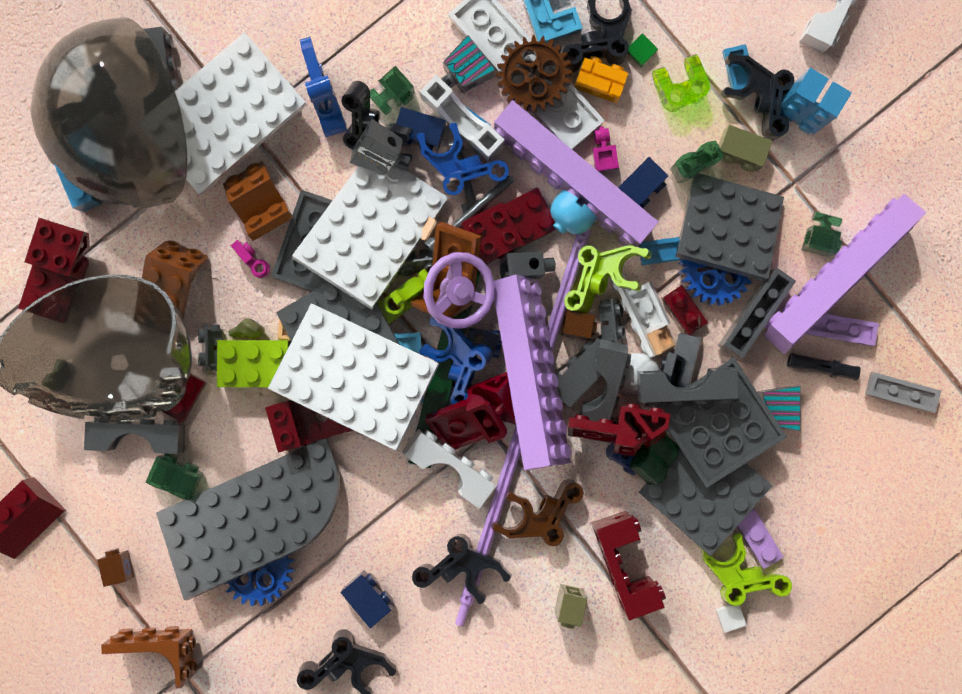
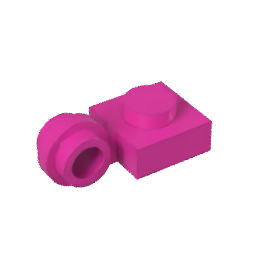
[592,127,619,172]
[230,240,270,278]

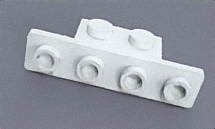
[611,272,670,358]

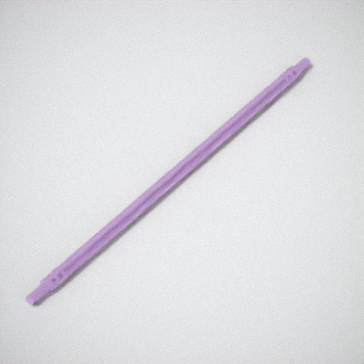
[455,228,592,627]

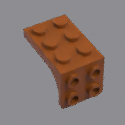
[411,222,481,318]
[134,240,208,336]
[101,626,197,688]

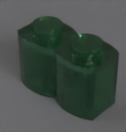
[670,141,724,183]
[630,434,679,485]
[145,453,203,500]

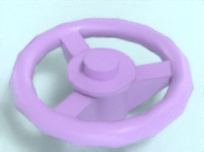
[424,252,495,328]

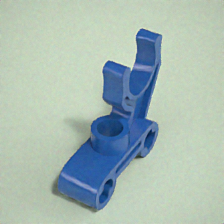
[299,36,348,137]
[417,123,509,195]
[419,317,493,405]

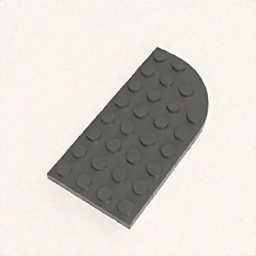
[156,438,340,601]

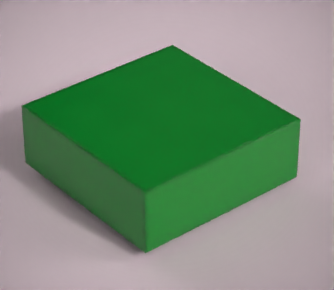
[627,33,658,67]

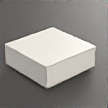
[715,604,746,633]

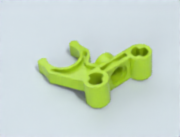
[564,245,652,314]
[378,269,428,325]
[701,533,792,606]

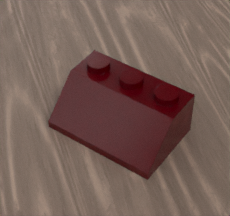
[0,477,66,559]

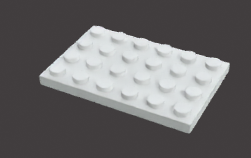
[138,32,307,195]
[292,165,448,309]
[268,303,439,451]

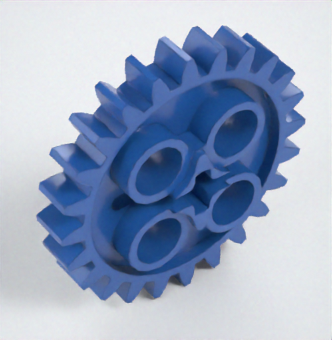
[678,260,752,306]
[224,556,296,606]

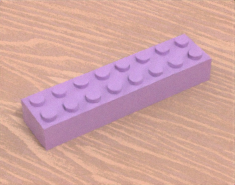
[494,100,658,247]
[764,194,927,355]
[494,275,571,470]

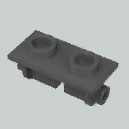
[397,249,433,276]
[598,298,626,344]
[198,324,222,371]

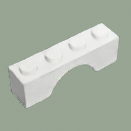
[799,0,856,53]
[420,75,505,162]
[402,429,496,509]

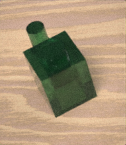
[370,66,415,115]
[801,211,842,257]

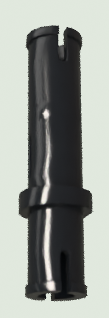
[787,353,861,381]

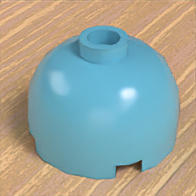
[550,190,597,235]

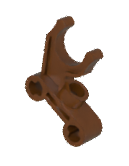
[491,479,584,546]

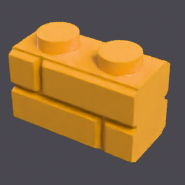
[575,57,628,104]

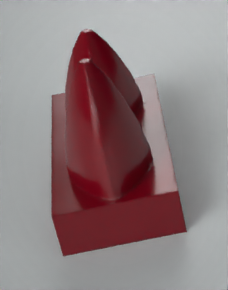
[662,285,708,335]

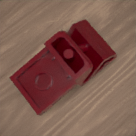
[459,187,557,265]
[18,218,90,323]
[425,372,516,450]
[568,404,670,456]

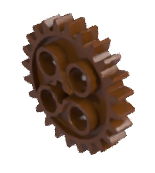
[496,35,572,113]

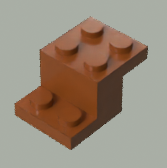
[223,161,293,242]

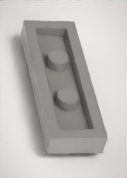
[865,372,941,413]

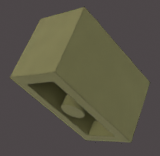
[715,124,773,172]
[554,584,587,629]

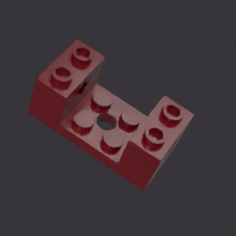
[265,400,354,453]
[591,510,666,621]

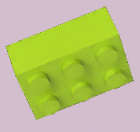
[217,340,291,387]

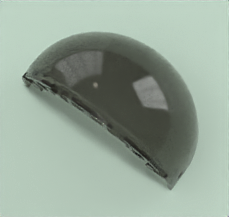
[30,17,187,208]
[0,275,192,422]

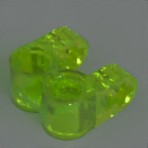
[652,54,711,112]

